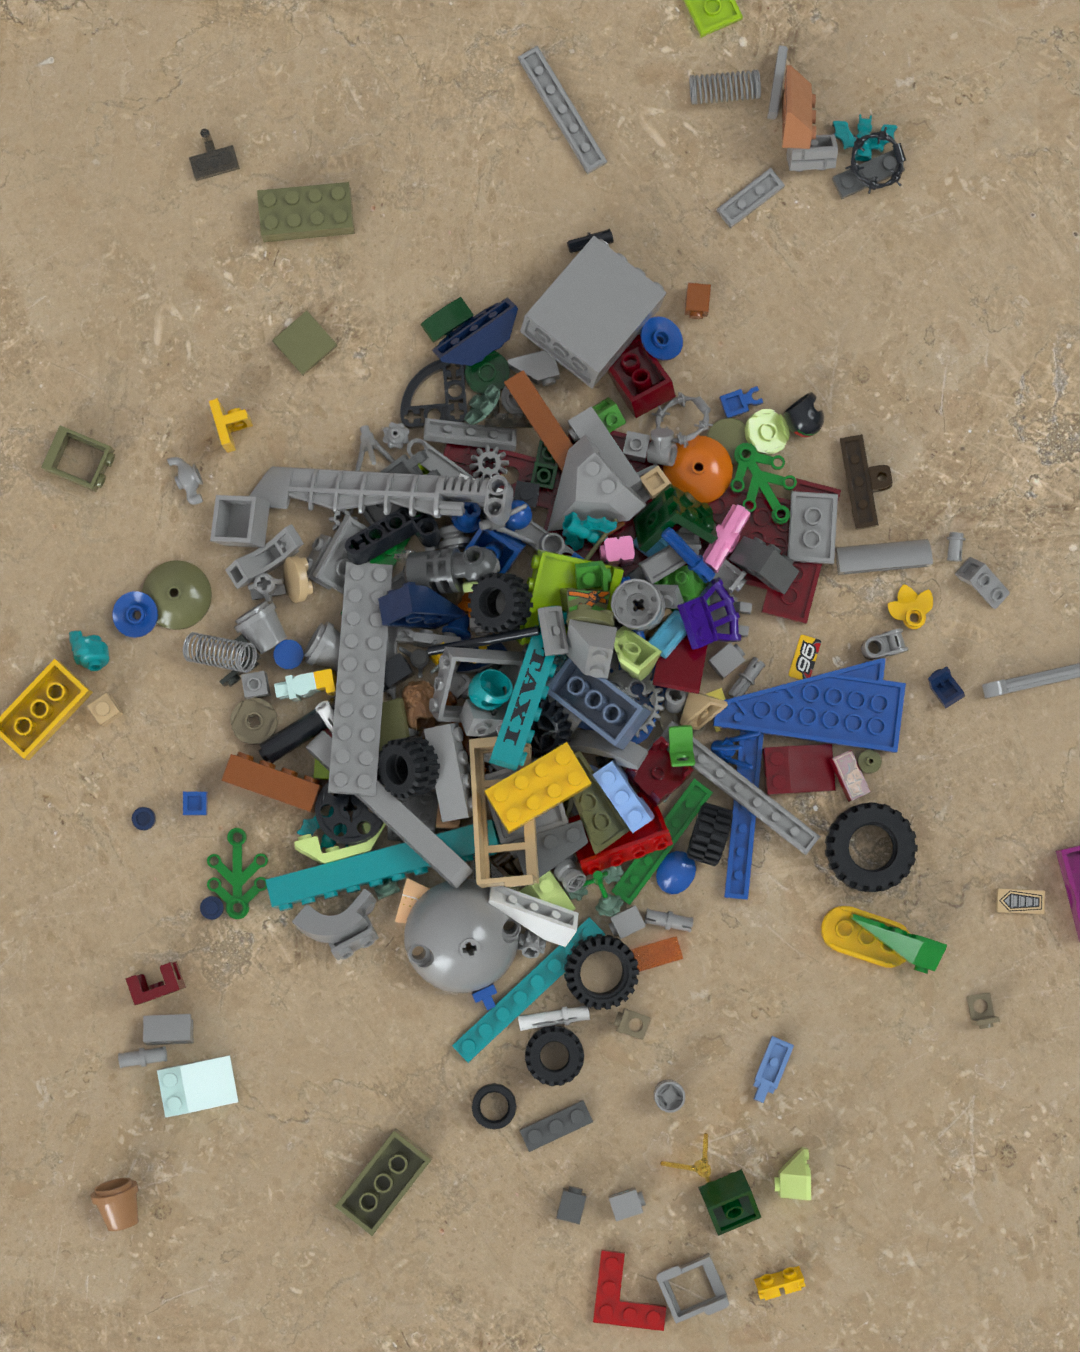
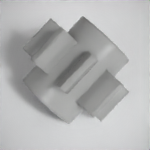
[329,508,358,531]
[518,929,546,958]

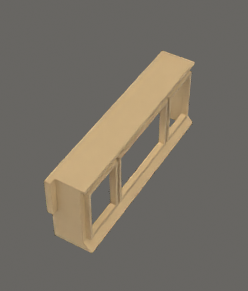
[469,736,539,888]

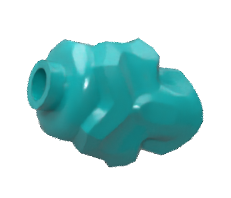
[69,631,110,671]

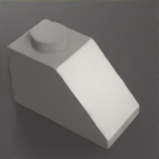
[508,350,560,386]

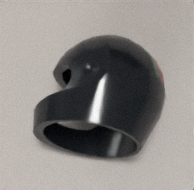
[784,392,824,437]

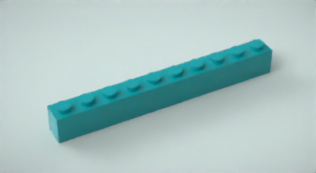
[266,819,500,911]

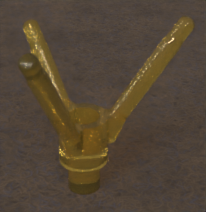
[660,1133,711,1183]

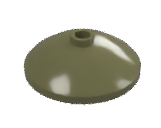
[142,560,212,630]

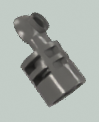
[406,546,497,594]

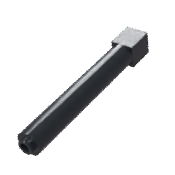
[258,653,415,763]

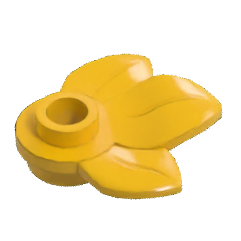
[887,584,933,630]

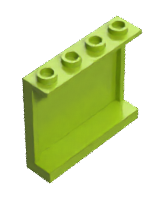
[517,549,624,645]

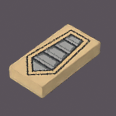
[996,889,1045,914]

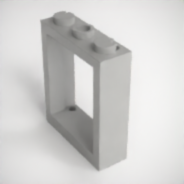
[429,647,525,722]

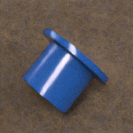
[451,502,481,533]
[442,614,471,640]
[274,640,304,669]

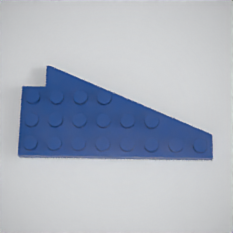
[713,658,906,753]

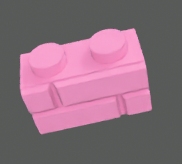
[599,536,635,566]

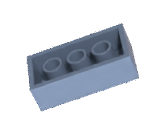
[548,658,651,750]

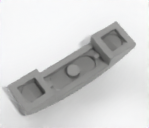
[568,730,648,770]

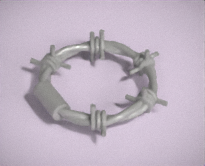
[652,392,713,447]

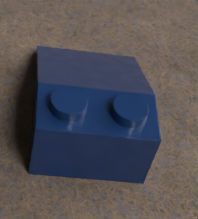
[378,582,466,629]

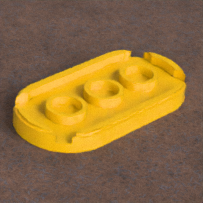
[821,906,909,968]

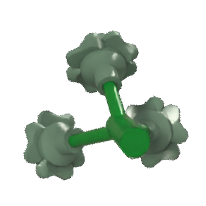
[563,865,624,917]

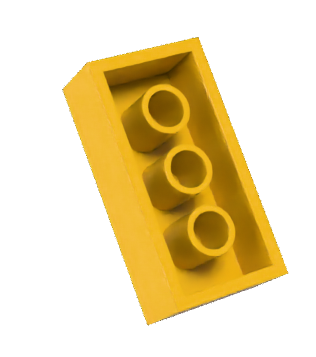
[0,659,93,760]
[485,742,591,834]

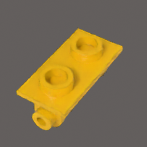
[754,1266,806,1301]

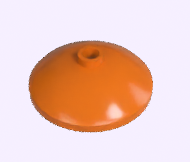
[663,435,733,504]

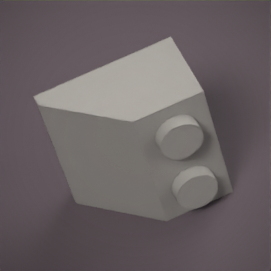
[566,619,617,679]

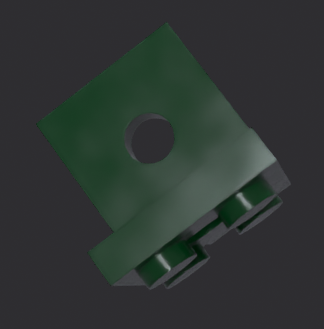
[633,484,718,553]

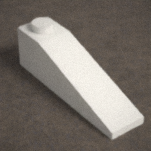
[488,886,579,947]

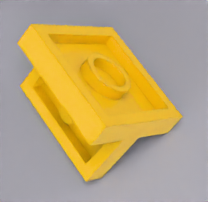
[209,398,253,453]

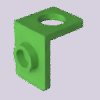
[669,725,695,767]

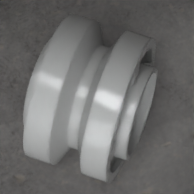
[438,524,470,550]

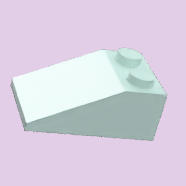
[157,1055,239,1118]

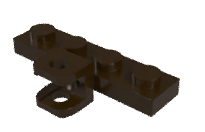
[840,434,893,530]

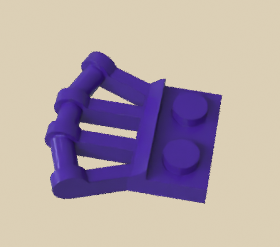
[677,577,742,650]

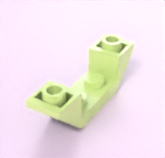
[294,822,386,865]

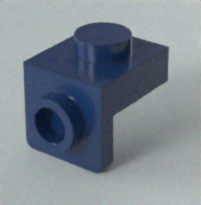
[928,666,965,709]

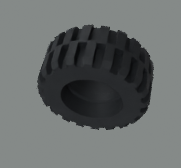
[825,802,918,892]

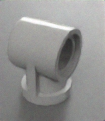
[647,428,677,466]

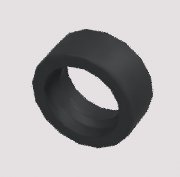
[472,1083,517,1130]

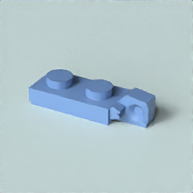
[753,1036,794,1103]

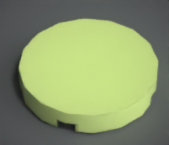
[744,409,790,455]

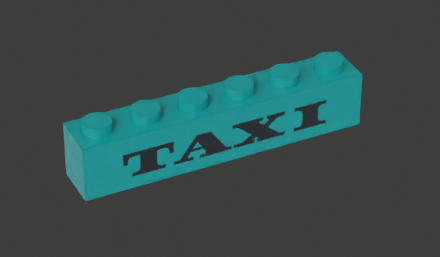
[489,625,560,771]

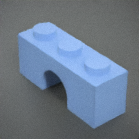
[592,759,655,833]

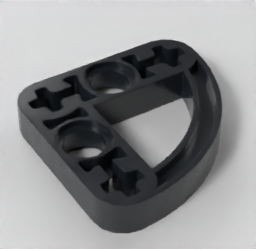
[400,360,467,429]

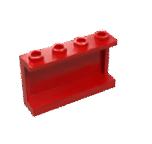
[568,792,673,876]

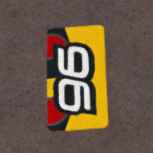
[789,635,821,680]

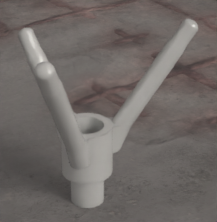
[355,425,395,471]
[479,497,537,546]

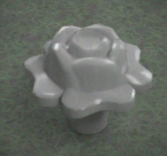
[383,422,410,449]

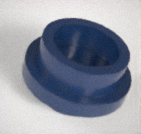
[200,896,224,920]

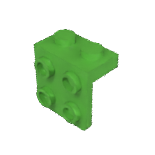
[654,565,710,614]

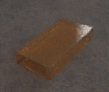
[632,936,683,972]

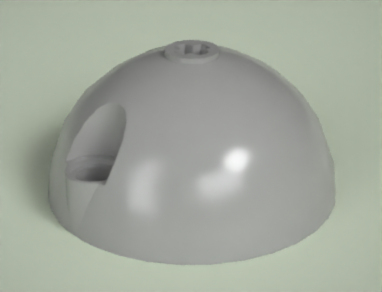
[404,879,521,993]

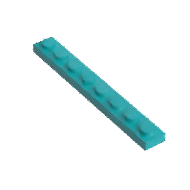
[452,917,605,1063]

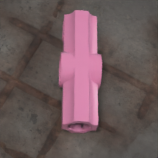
[703,504,750,573]

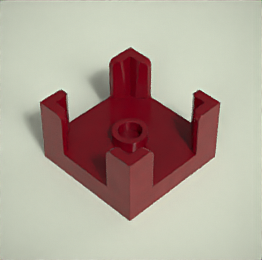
[625,736,694,807]
[126,961,186,1005]

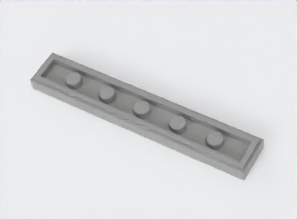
[518,46,607,174]

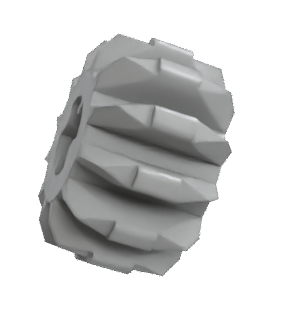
[470,445,509,481]

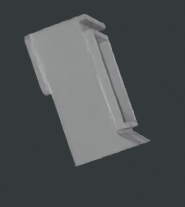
[656,1253,729,1324]

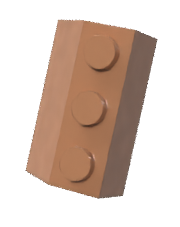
[782,65,816,149]

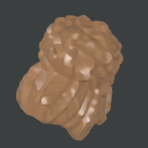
[402,680,436,730]

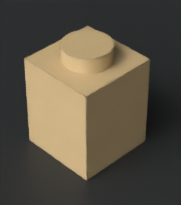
[87,693,124,727]

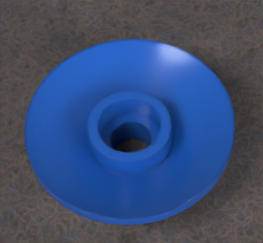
[641,317,683,360]
[112,591,158,638]

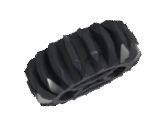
[531,696,573,757]

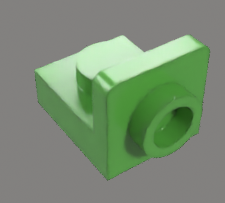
[592,397,626,433]
[575,561,612,592]

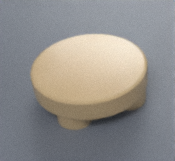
[283,556,313,603]

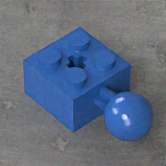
[464,500,532,573]

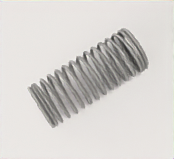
[689,69,761,105]
[183,632,257,673]

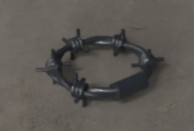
[845,127,907,194]

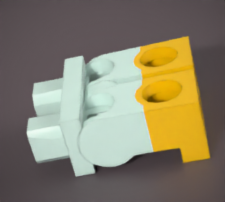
[274,669,337,702]

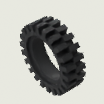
[564,934,639,1010]

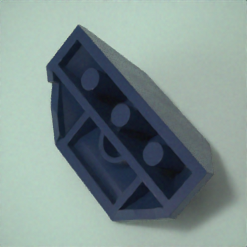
[432,297,518,366]

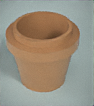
[91,1178,139,1231]

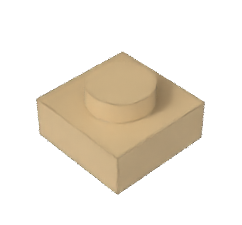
[640,466,672,499]

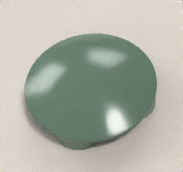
[464,384,501,425]

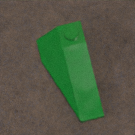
[850,914,947,974]

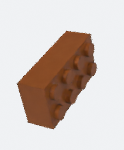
[221,752,323,813]

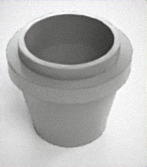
[234,601,287,654]
[303,621,340,671]

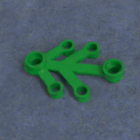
[730,443,797,525]
[207,828,269,919]

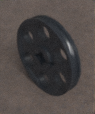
[315,782,384,845]

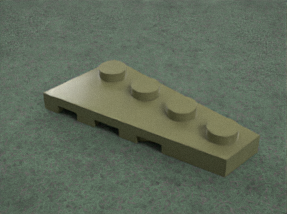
[572,751,630,854]

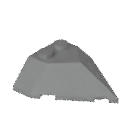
[547,434,646,532]

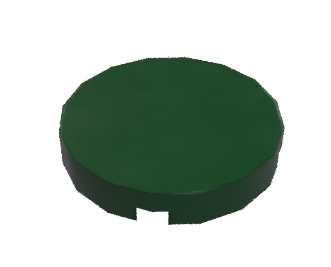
[464,350,510,395]

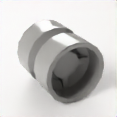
[654,1079,685,1112]

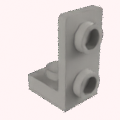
[955,557,1010,609]

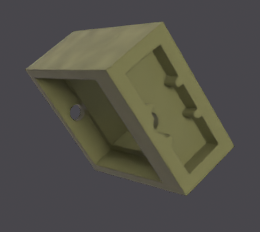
[41,425,115,492]

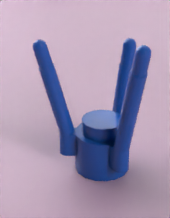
[711,731,761,769]

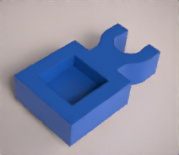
[719,386,763,418]

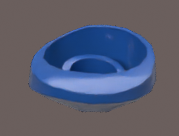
[656,851,696,894]

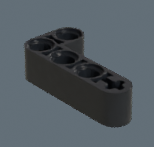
[345,507,441,565]

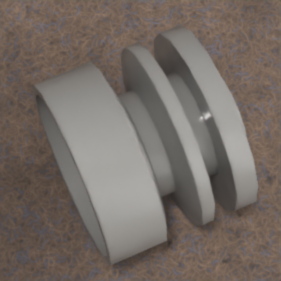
[611,579,666,631]

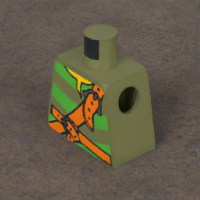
[560,588,610,627]

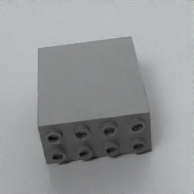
[520,236,666,389]

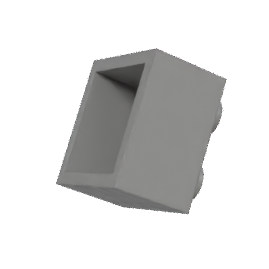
[210,495,270,548]

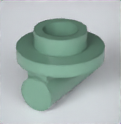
[374,878,400,900]

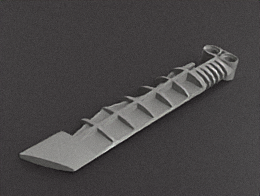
[250,466,514,525]

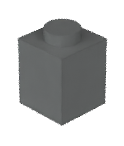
[556,1186,587,1225]

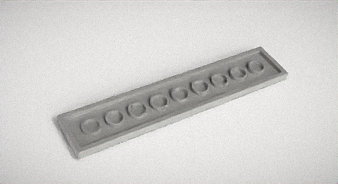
[328,562,393,796]

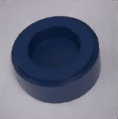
[132,807,156,831]

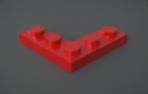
[593,1249,667,1331]

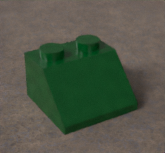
[698,1169,762,1236]

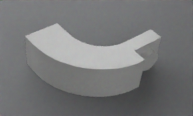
[225,524,304,589]
[292,888,377,943]

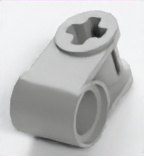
[861,628,909,660]

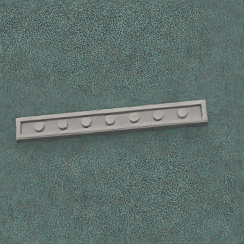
[658,721,821,855]

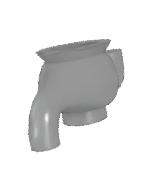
[167,457,203,505]

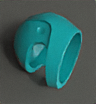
[468,669,513,711]

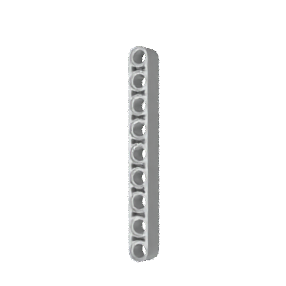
[306,730,473,889]

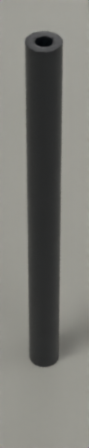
[428,626,541,656]

